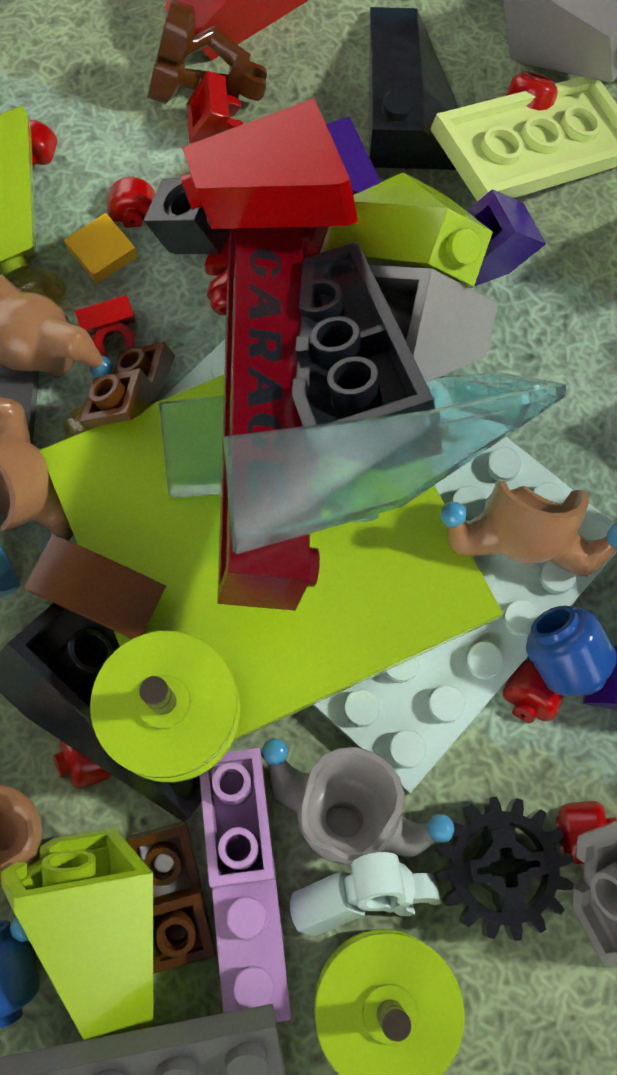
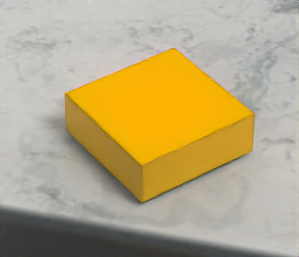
[64,213,138,285]

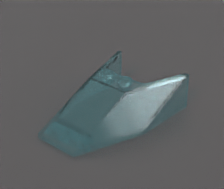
[159,373,566,554]

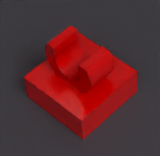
[186,70,243,144]
[74,295,135,357]

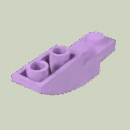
[200,748,292,1022]

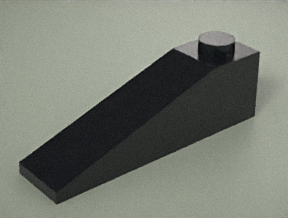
[369,7,459,170]
[292,242,439,468]
[0,604,202,822]

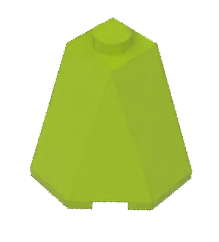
[0,105,36,279]
[320,172,493,287]
[1,828,153,1040]

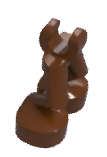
[147,0,267,104]

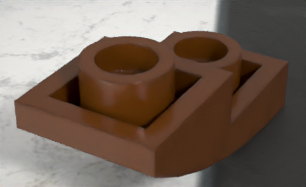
[79,342,175,428]
[24,534,166,640]
[126,820,216,974]

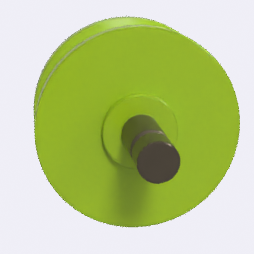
[90,631,241,783]
[314,929,465,1075]

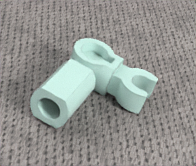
[290,852,441,936]

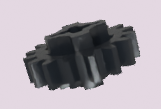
[434,796,574,941]

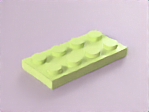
[430,76,617,202]

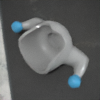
[261,738,455,865]

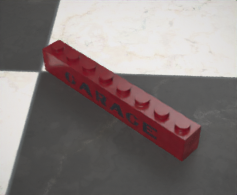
[217,227,320,611]

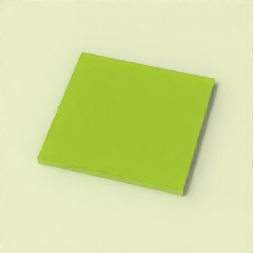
[39,375,503,742]

